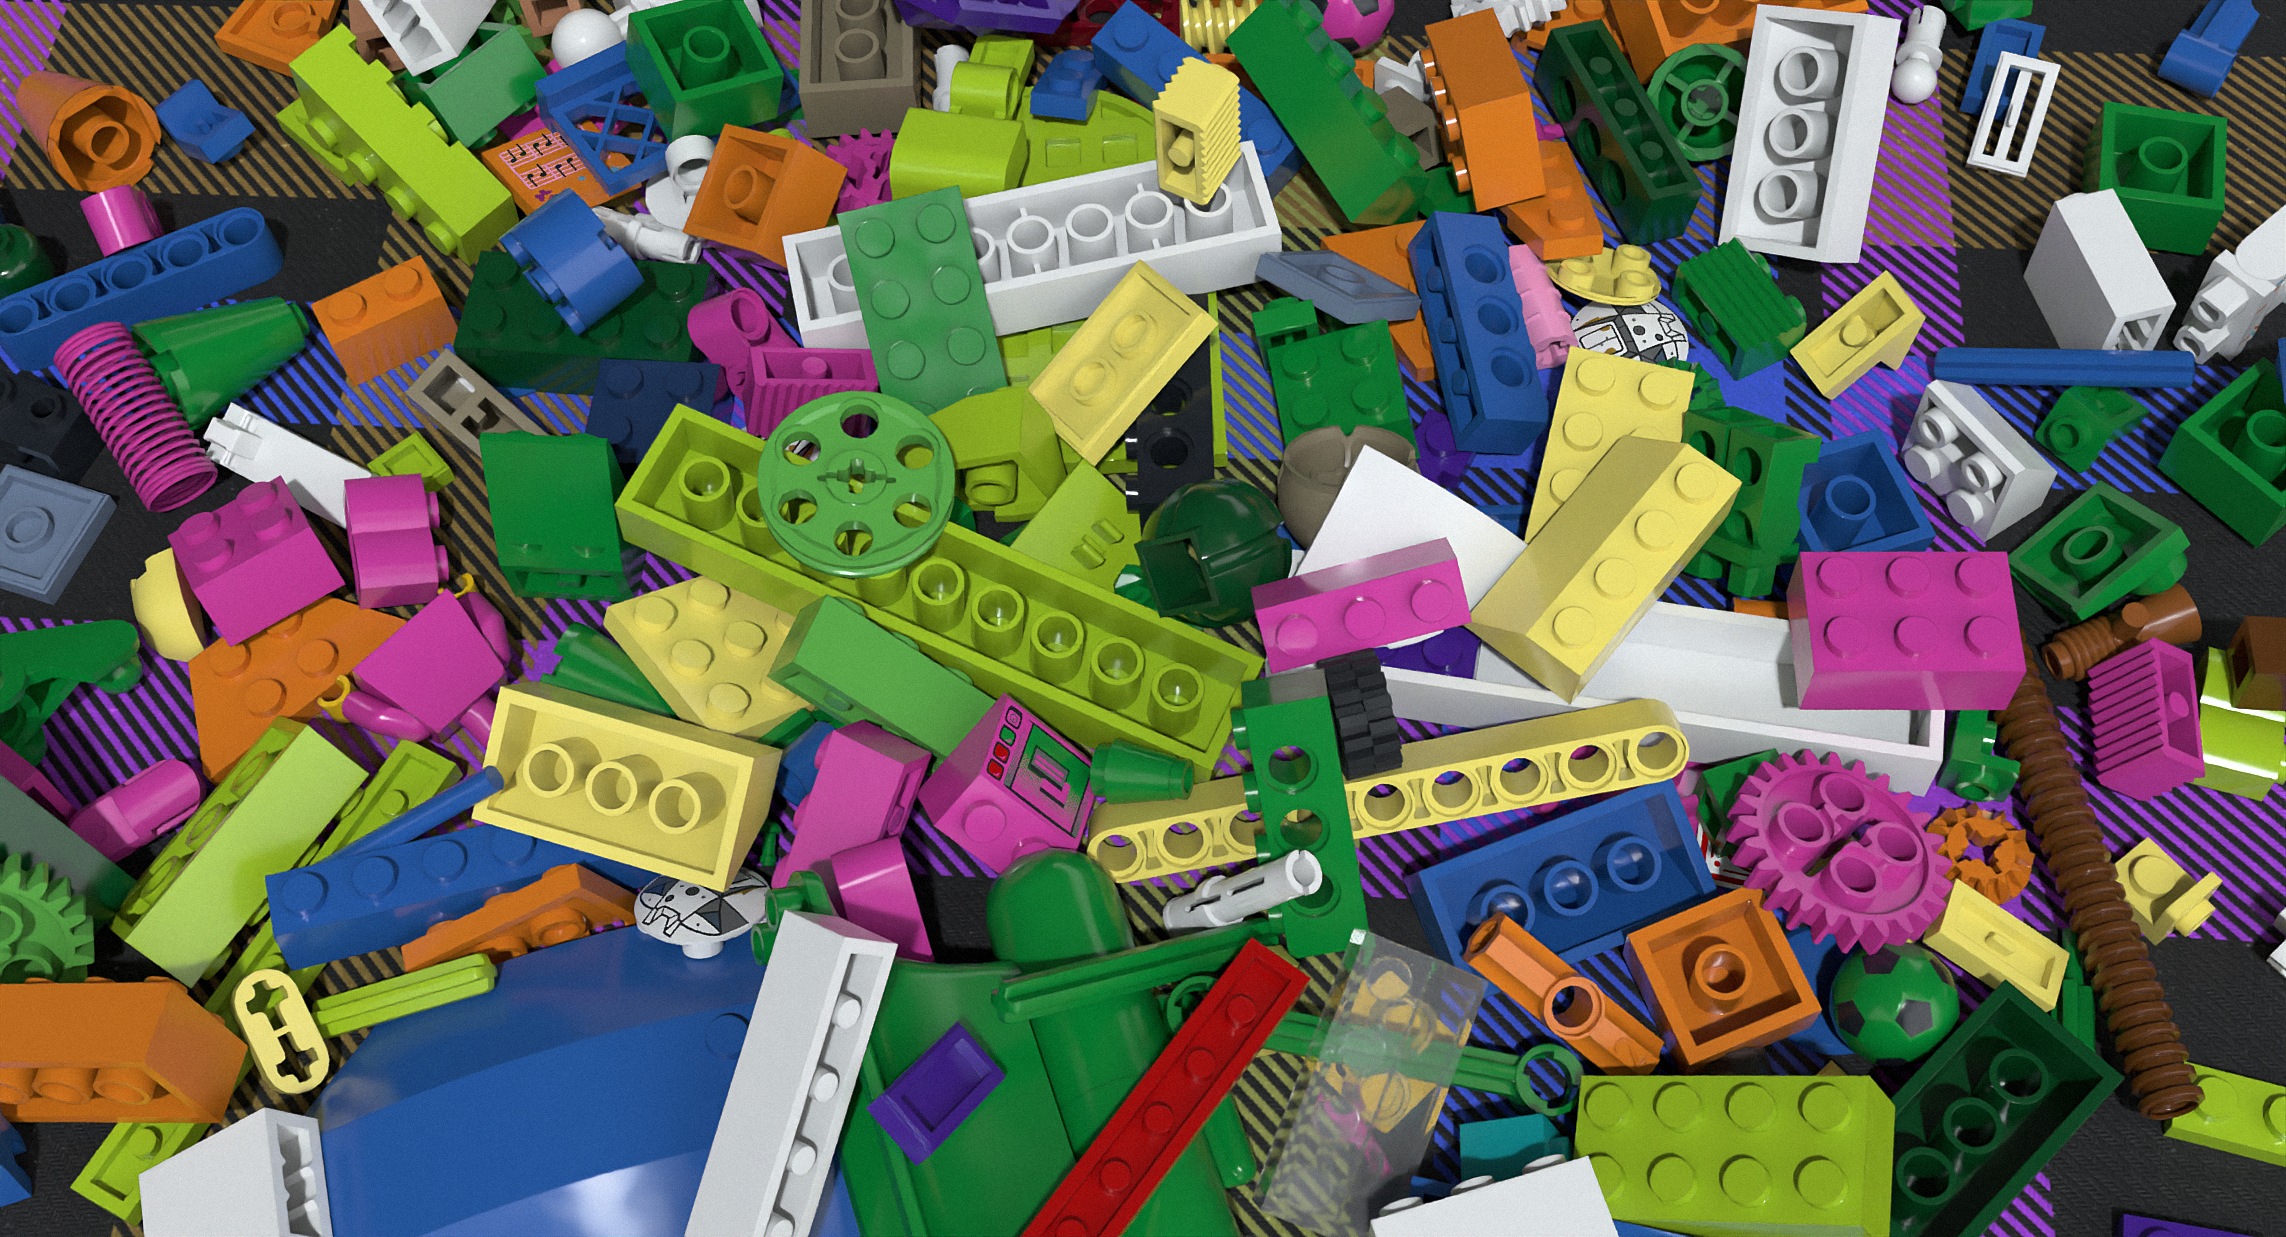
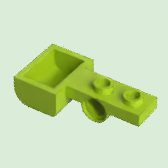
[889,34,1035,201]

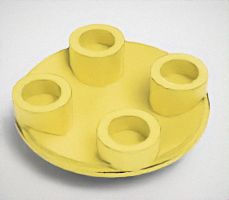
[1544,244,1661,306]

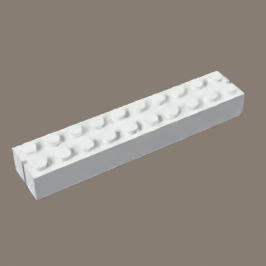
[1265,549,1945,797]

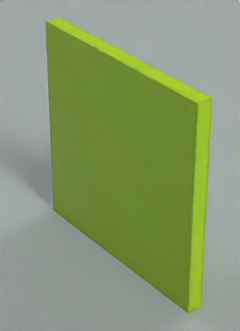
[1009,458,1142,593]

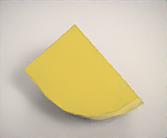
[130,547,208,662]

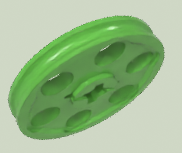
[757,391,955,578]

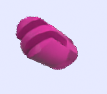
[67,759,207,863]

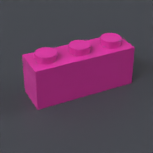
[1251,537,1472,674]
[771,720,932,921]

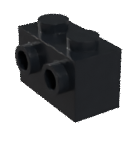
[0,369,112,485]

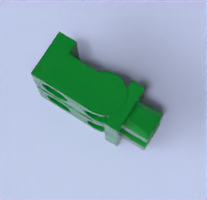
[1682,406,1822,598]

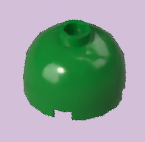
[1646,42,1748,161]

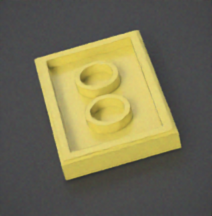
[1028,259,1219,467]

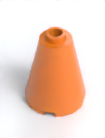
[16,70,161,193]

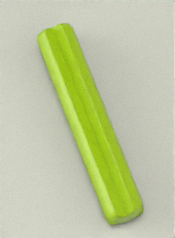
[311,952,498,1039]

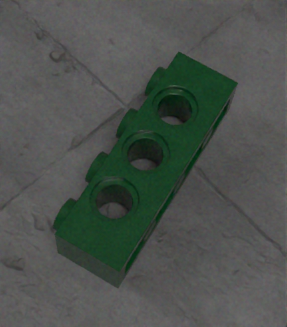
[1534,19,1704,246]

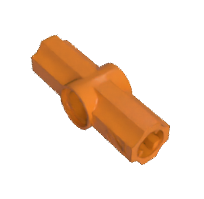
[1462,911,1665,1076]

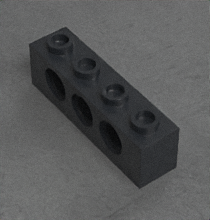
[1125,293,1214,537]

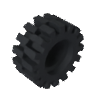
[1317,647,1403,781]

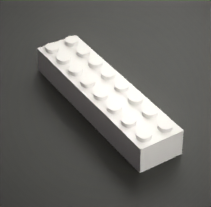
[782,140,1282,349]

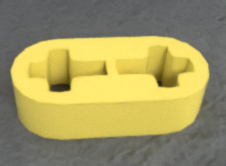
[230,969,330,1095]

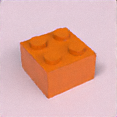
[682,124,848,273]
[1622,886,1822,1076]

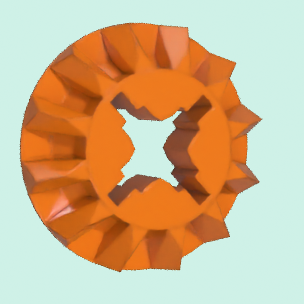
[1926,802,2035,906]

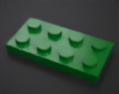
[836,185,1008,416]

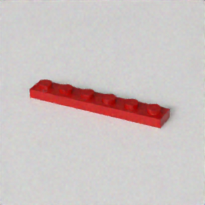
[1021,937,1311,1237]

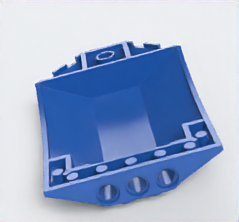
[303,925,860,1237]

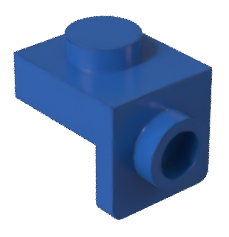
[154,79,256,164]

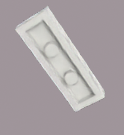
[203,403,381,529]

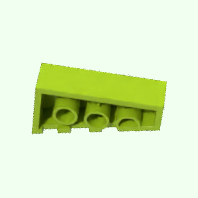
[288,23,519,267]

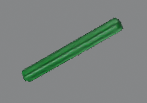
[991,918,1279,1024]

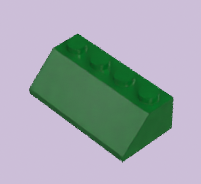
[1225,0,1430,225]

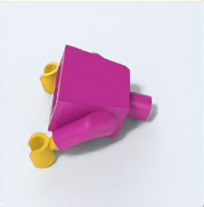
[317,573,512,750]

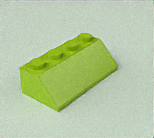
[107,715,369,988]

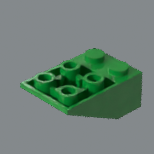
[479,430,647,602]

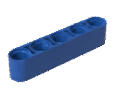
[0,207,284,371]

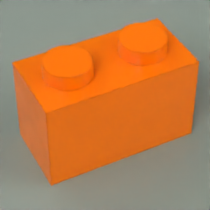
[310,255,458,387]

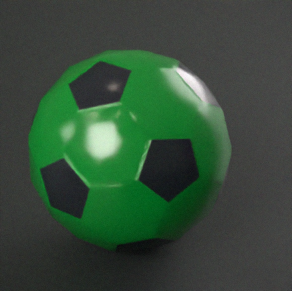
[1829,942,1960,1068]

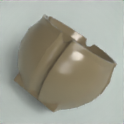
[1277,425,1421,549]

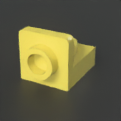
[2115,837,2223,946]

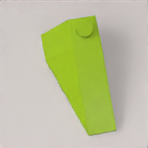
[852,386,1067,522]

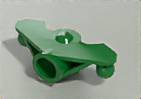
[0,620,143,767]

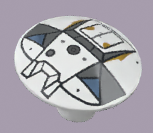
[1571,300,1689,364]
[634,867,770,959]

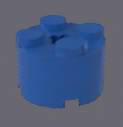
[498,188,644,336]

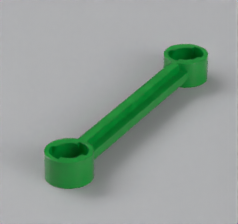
[1162,976,1585,1120]

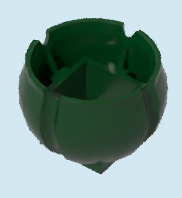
[1134,477,1292,628]

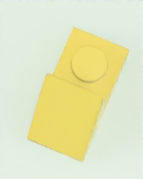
[1790,270,1926,400]

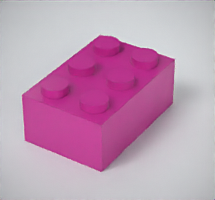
[1786,552,2026,710]

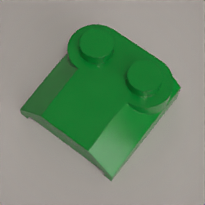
[2008,480,2191,625]

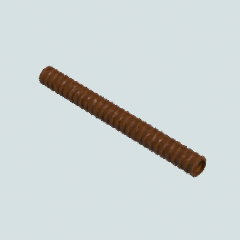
[1989,615,2206,1120]

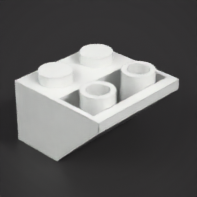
[1899,379,2058,542]

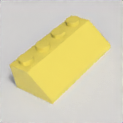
[1464,435,1742,704]
[471,681,783,892]

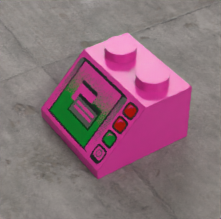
[917,692,1095,874]

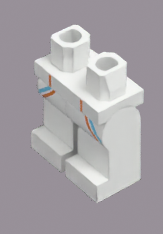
[2173,204,2286,365]

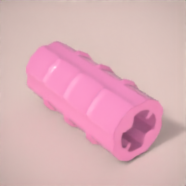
[1508,244,1578,370]

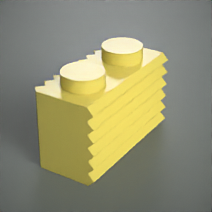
[1152,56,1242,205]

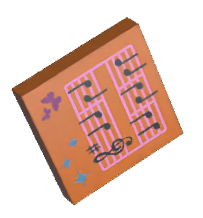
[481,119,642,216]

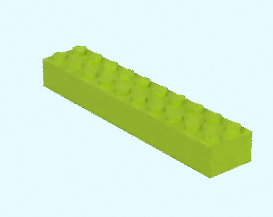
[614,403,1265,784]

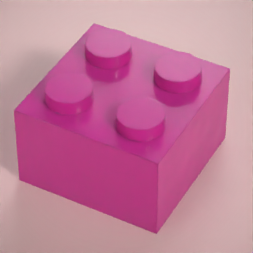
[167,475,345,647]

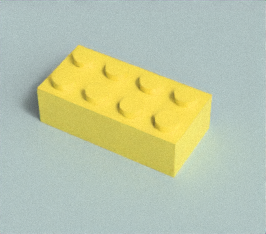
[1523,346,1695,545]

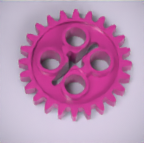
[1725,749,1953,955]

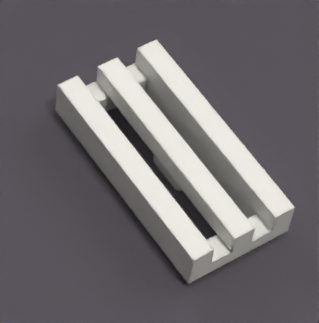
[1965,51,2061,181]

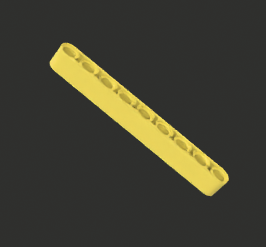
[1087,699,1689,883]

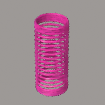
[53,321,218,512]

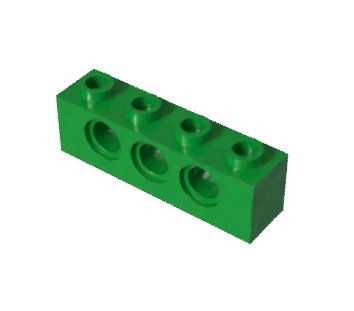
[1230,668,1372,959]

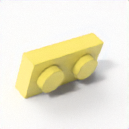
[1922,878,2070,1012]

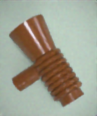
[2042,582,2202,682]

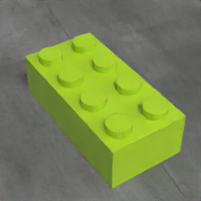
[1573,1076,1895,1237]

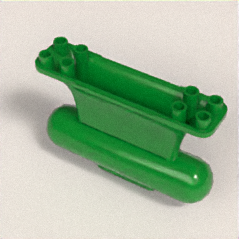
[751,848,1257,1237]

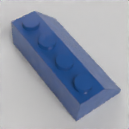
[1403,778,1720,1004]

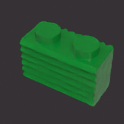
[1671,237,1807,381]

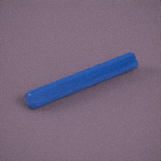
[1934,347,2195,388]

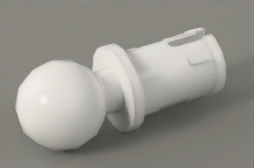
[1891,5,1947,104]

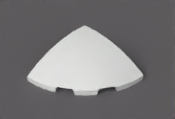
[1292,445,1528,650]

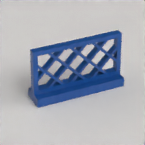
[534,40,801,197]

